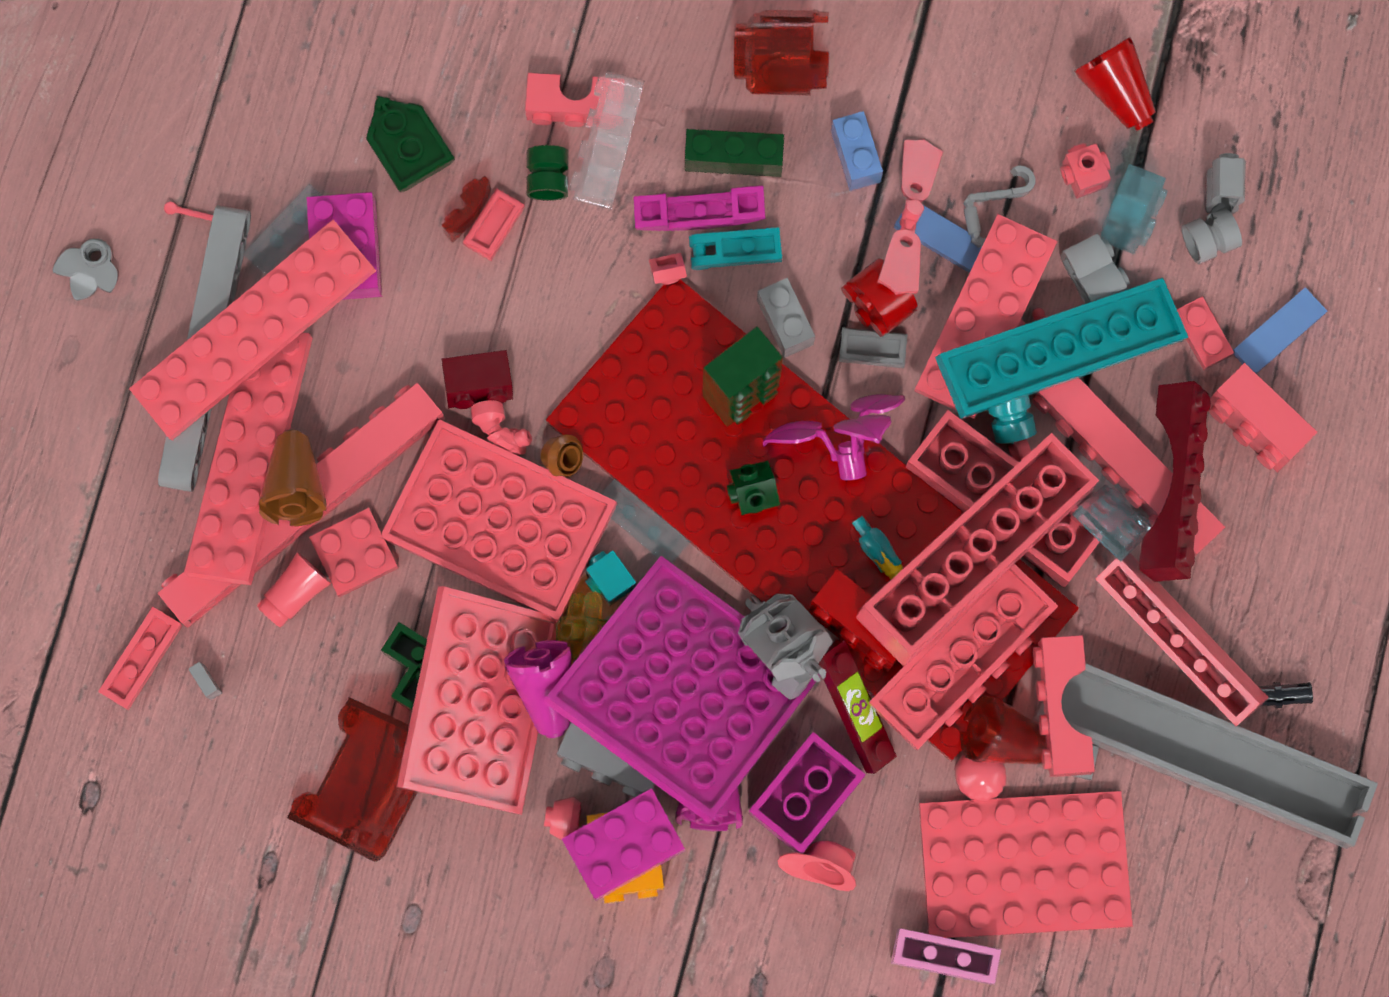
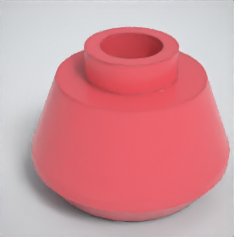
[544,797,581,840]

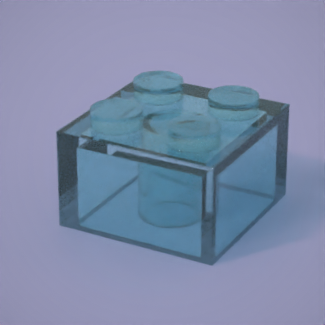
[1099,164,1168,254]

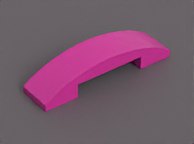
[633,186,766,231]

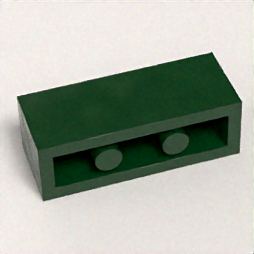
[685,129,784,177]

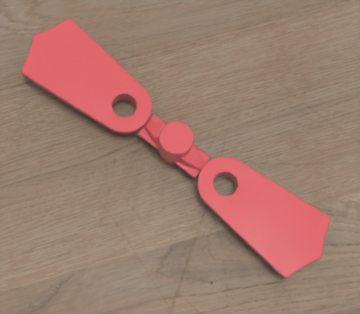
[878,139,943,295]

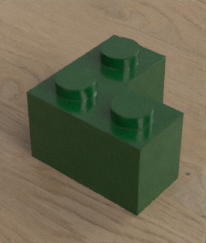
[381,622,427,711]

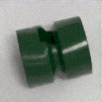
[526,145,568,201]

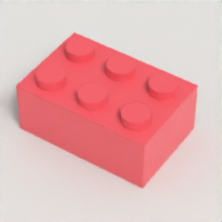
[1209,363,1318,473]

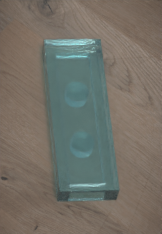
[243,184,323,275]
[601,479,690,564]

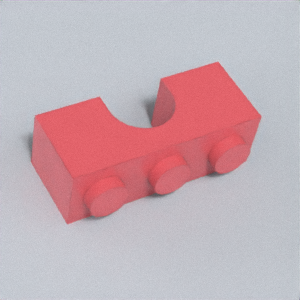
[525,73,626,129]

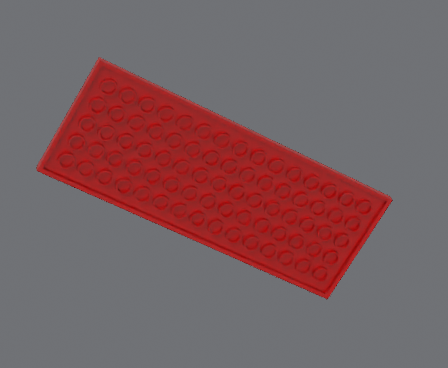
[545,279,1079,762]

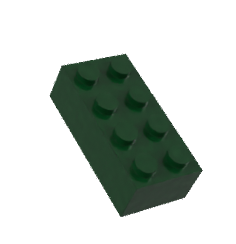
[703,326,783,427]

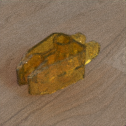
[555,592,608,666]

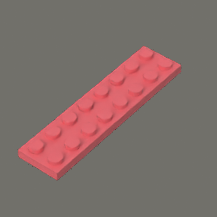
[129,219,376,441]
[184,333,313,585]

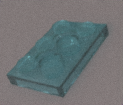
[1072,484,1151,562]

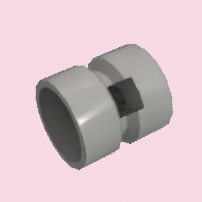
[1182,208,1242,264]

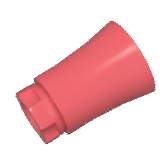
[257,552,332,628]

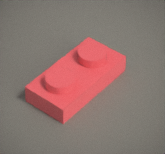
[1177,296,1234,370]

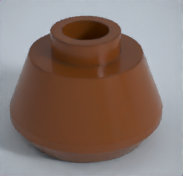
[541,434,584,478]

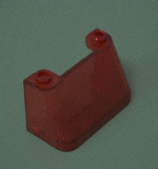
[287,697,418,861]

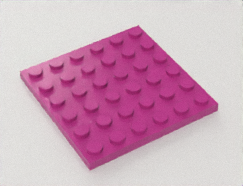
[544,556,820,824]

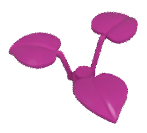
[763,394,905,480]

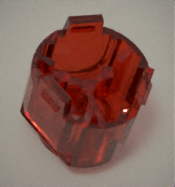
[734,10,829,96]

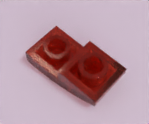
[442,176,491,243]

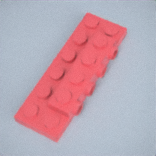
[868,564,1058,751]

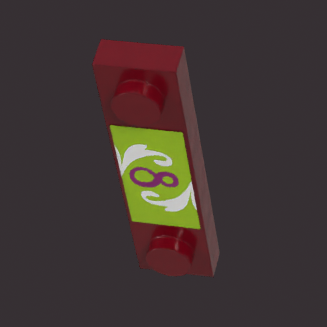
[819,640,897,774]

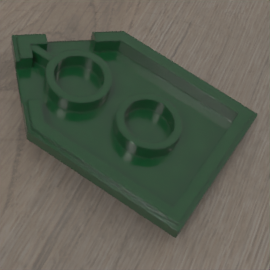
[366,96,455,193]

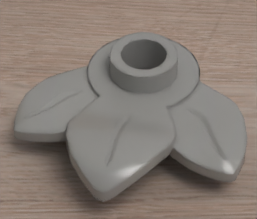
[53,239,118,301]

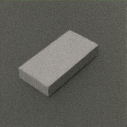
[839,327,908,368]

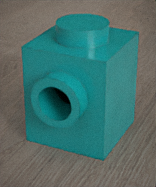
[585,550,637,606]

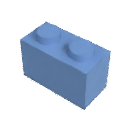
[831,111,883,191]

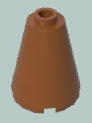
[259,430,327,526]

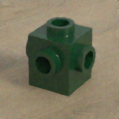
[726,460,780,515]

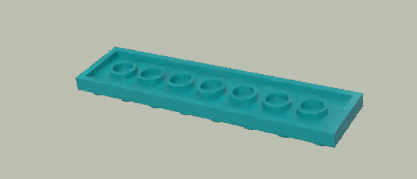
[935,278,1188,419]

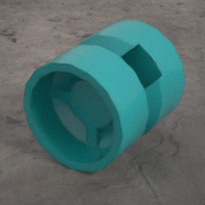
[988,395,1037,443]

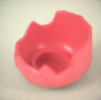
[955,748,1006,801]

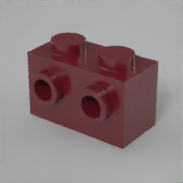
[441,350,513,409]

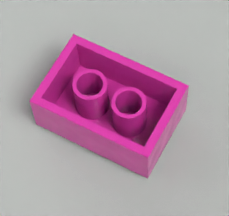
[307,192,382,300]
[748,732,866,854]
[562,788,685,901]

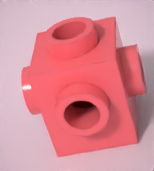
[1060,143,1111,199]

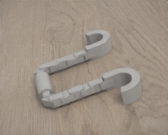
[963,165,1035,248]

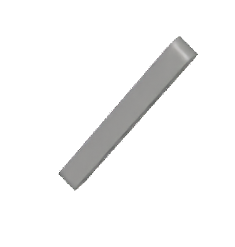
[158,205,251,492]

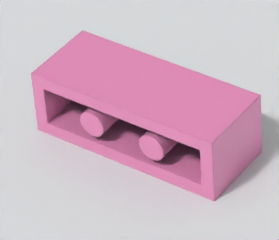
[891,928,1001,985]

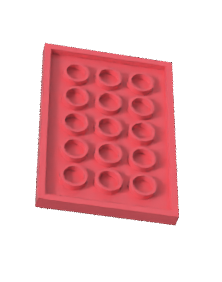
[380,419,618,622]
[397,586,560,815]
[919,791,1133,938]

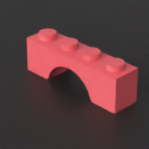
[1033,635,1095,777]

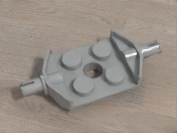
[738,594,833,682]

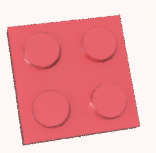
[309,508,399,597]

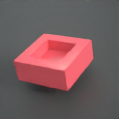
[649,253,687,284]

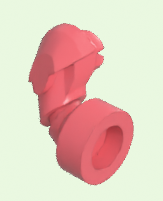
[471,400,532,456]

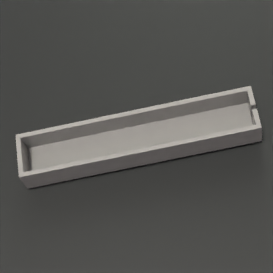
[1032,663,1378,849]

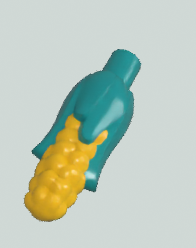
[852,516,903,580]

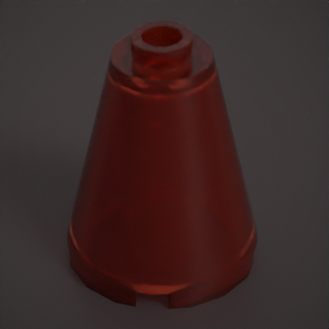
[960,696,1047,765]

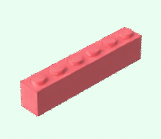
[1096,552,1269,726]

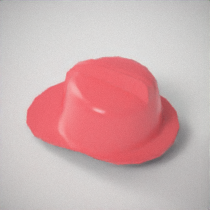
[777,841,856,891]

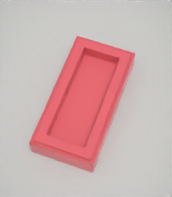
[463,188,525,261]

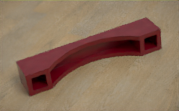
[1139,381,1211,582]

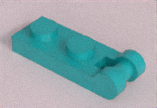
[689,227,782,270]

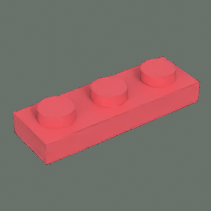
[98,607,183,710]

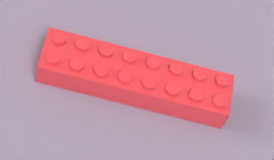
[856,433,1099,666]

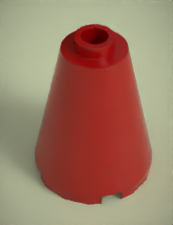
[1074,37,1156,131]

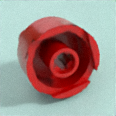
[841,258,918,337]

